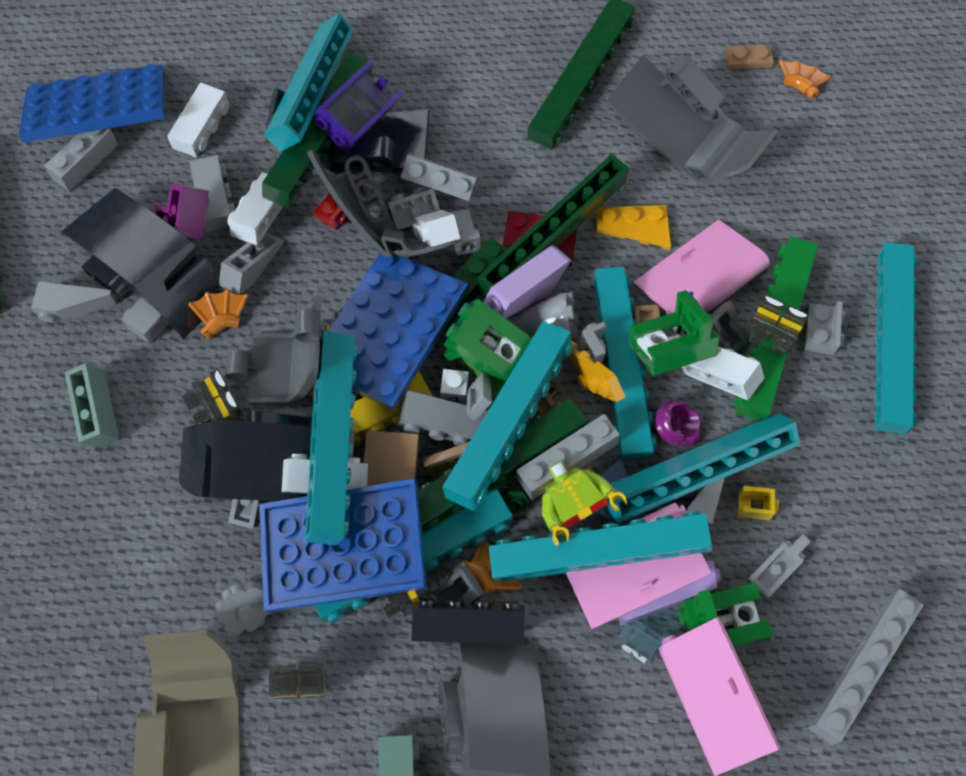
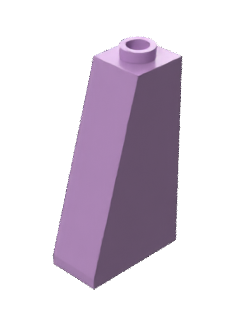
[483,245,571,319]
[619,561,720,625]

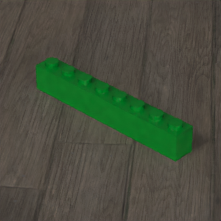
[733,235,818,421]

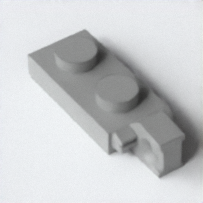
[747,534,811,600]

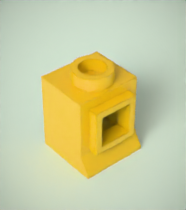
[738,486,779,520]

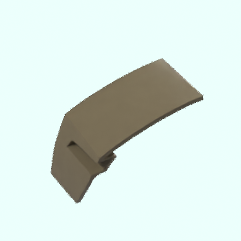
[133,630,240,776]

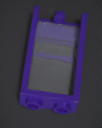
[312,60,404,152]

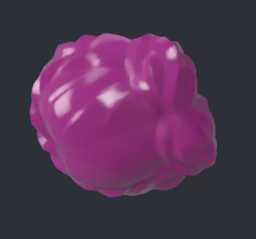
[655,400,701,446]

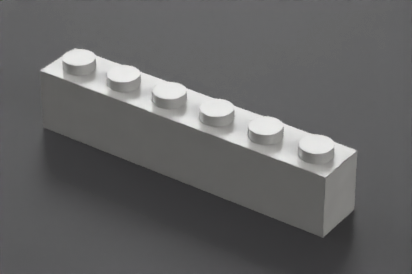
[808,589,923,745]

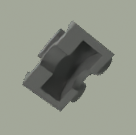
[711,301,751,353]
[430,562,485,604]

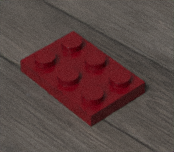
[502,210,578,267]

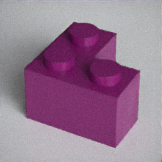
[154,184,209,239]

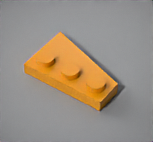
[595,205,671,250]
[569,341,626,402]

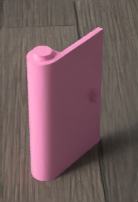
[633,219,770,315]
[566,502,712,629]
[658,617,781,776]

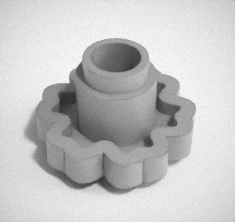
[215,581,271,634]

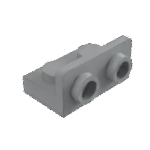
[387,186,440,230]
[804,301,846,355]
[577,322,607,363]

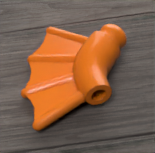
[779,60,831,99]
[188,289,249,339]
[461,541,521,594]

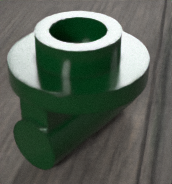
[503,488,529,513]

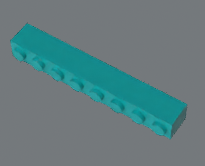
[264,12,354,152]
[875,242,918,434]
[593,267,656,461]
[443,321,573,511]
[304,331,358,545]
[603,413,800,523]
[315,490,513,624]
[489,511,713,583]

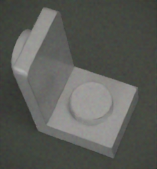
[449,209,480,256]

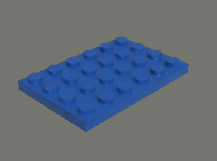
[19,64,165,143]
[305,253,469,410]
[259,479,427,612]

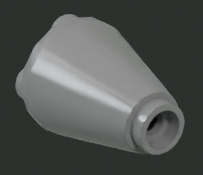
[511,292,580,341]

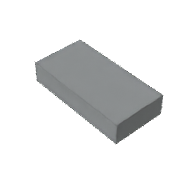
[467,372,492,421]

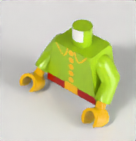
[542,460,627,546]

